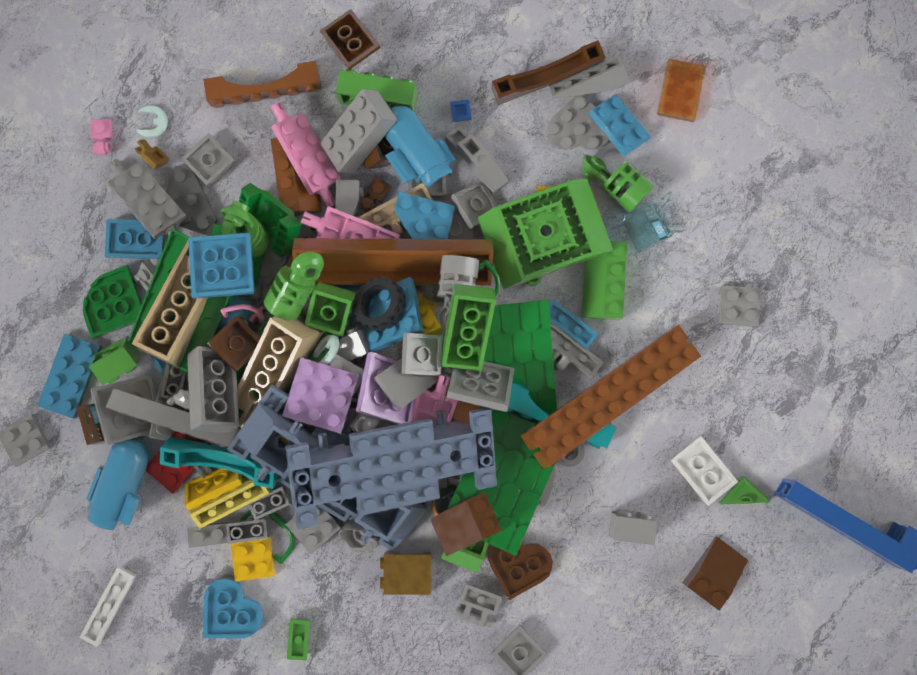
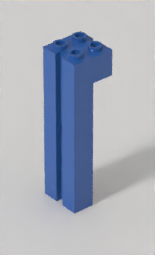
[774,478,917,573]

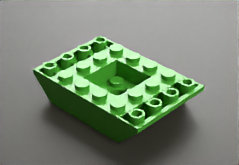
[478,179,613,290]

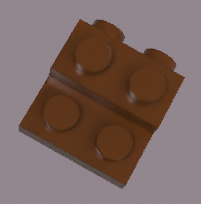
[207,315,261,372]

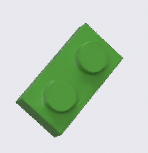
[287,618,310,661]

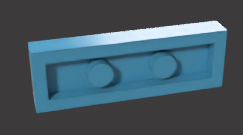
[549,299,598,349]

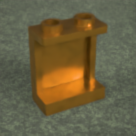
[380,552,431,595]

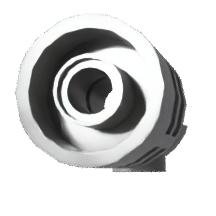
[437,255,479,331]

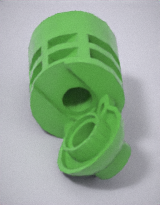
[581,154,654,214]
[219,201,270,258]
[264,252,324,321]

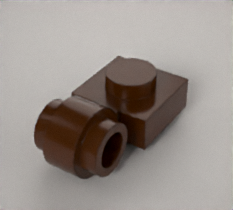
[359,176,392,212]

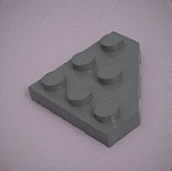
[166,166,218,236]

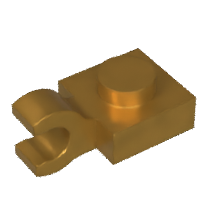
[135,139,170,170]

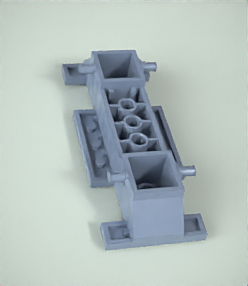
[227,384,432,552]
[285,407,497,529]

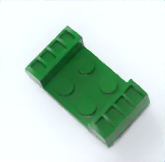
[239,183,302,257]

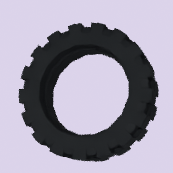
[353,276,406,331]

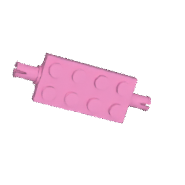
[270,102,341,208]
[301,206,400,239]
[411,374,458,425]

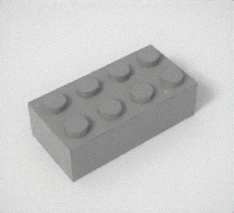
[320,89,397,172]
[187,346,239,433]

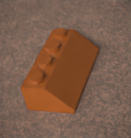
[270,138,322,216]

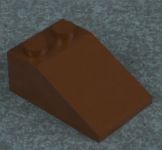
[320,9,381,70]
[430,492,502,557]
[682,536,748,611]

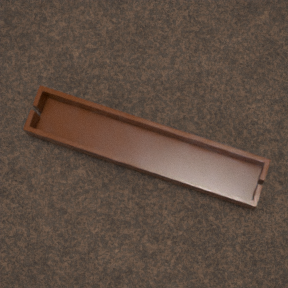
[292,238,493,285]
[520,325,701,469]

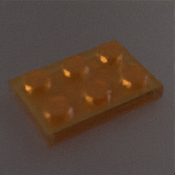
[657,59,706,122]

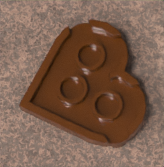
[488,543,553,600]

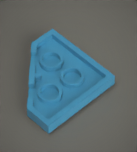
[394,192,455,239]

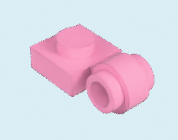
[90,119,113,155]

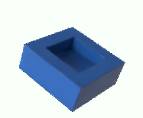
[450,100,472,122]

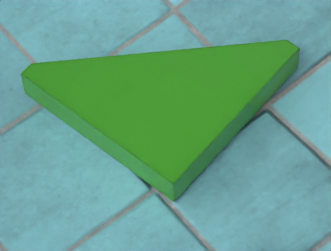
[719,476,771,505]

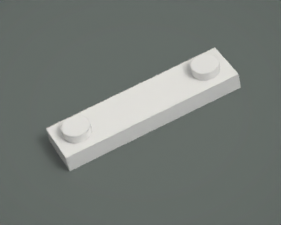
[79,566,137,647]

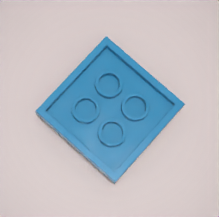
[188,233,255,299]
[365,277,424,352]

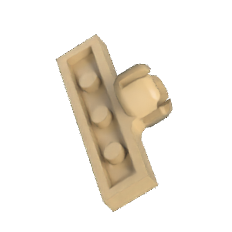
[357,183,432,234]

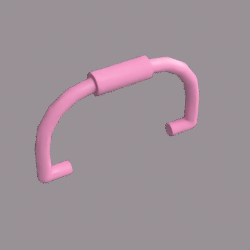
[220,304,266,332]

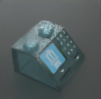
[622,203,673,253]

